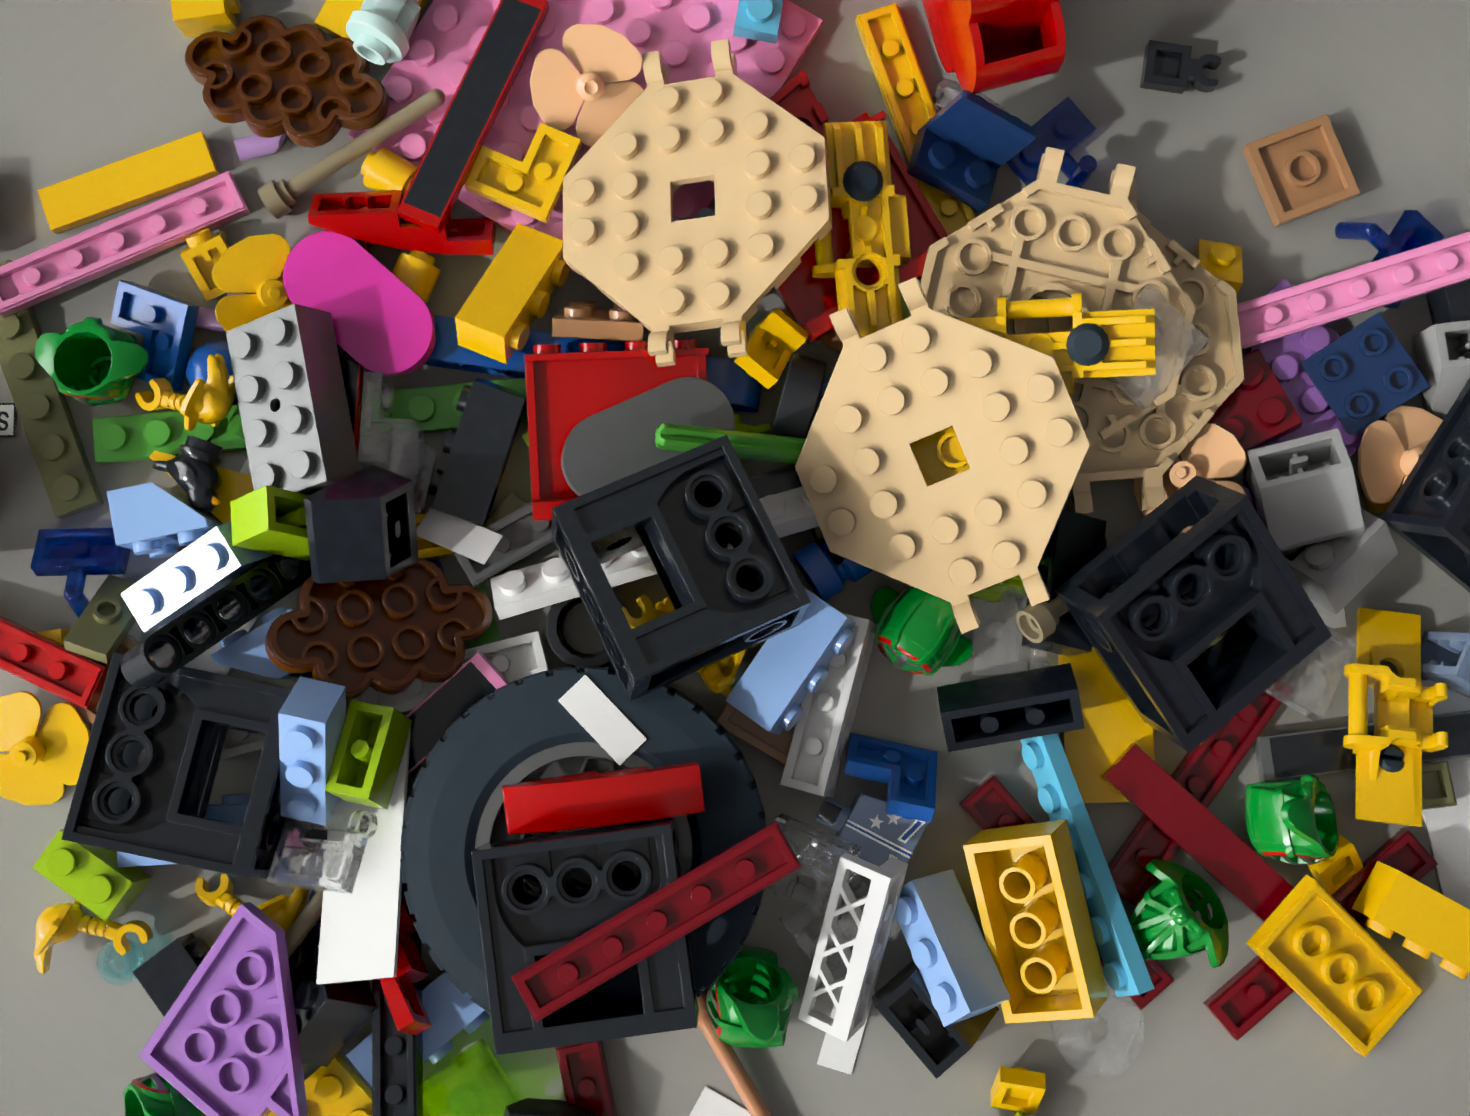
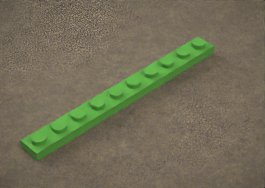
[92,377,528,465]

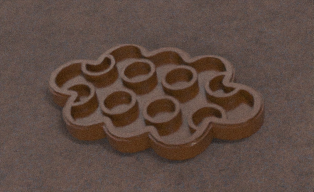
[185,15,389,148]
[265,558,493,700]

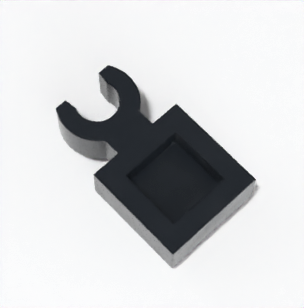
[1140,40,1222,94]

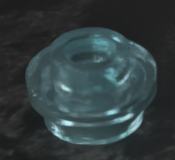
[97,939,144,985]

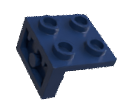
[907,90,1038,212]
[1301,312,1430,435]

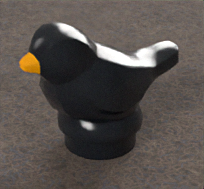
[152,435,223,512]

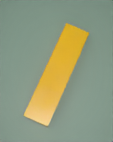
[37,131,220,234]

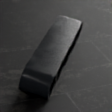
[121,554,312,689]

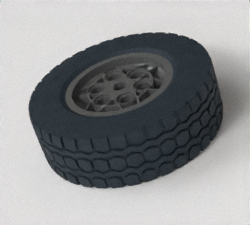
[400,666,767,1013]

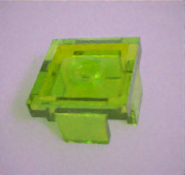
[423,1038,520,1116]

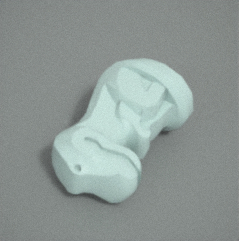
[346,0,421,65]

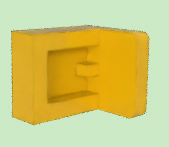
[1194,239,1243,296]
[734,308,809,389]

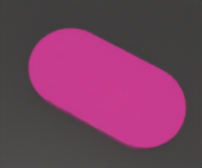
[283,231,436,377]

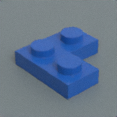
[110,280,200,391]
[844,733,938,823]

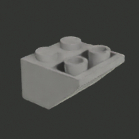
[1413,320,1470,419]
[1246,428,1364,551]
[1281,508,1398,614]

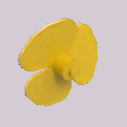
[212,233,293,332]
[0,691,90,805]

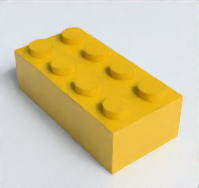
[963,819,1109,1024]

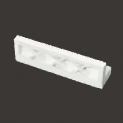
[780,613,877,797]
[798,853,908,1042]

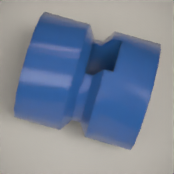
[793,538,874,602]

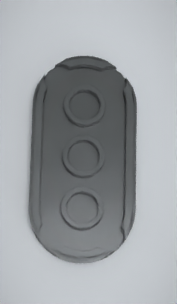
[561,377,735,496]

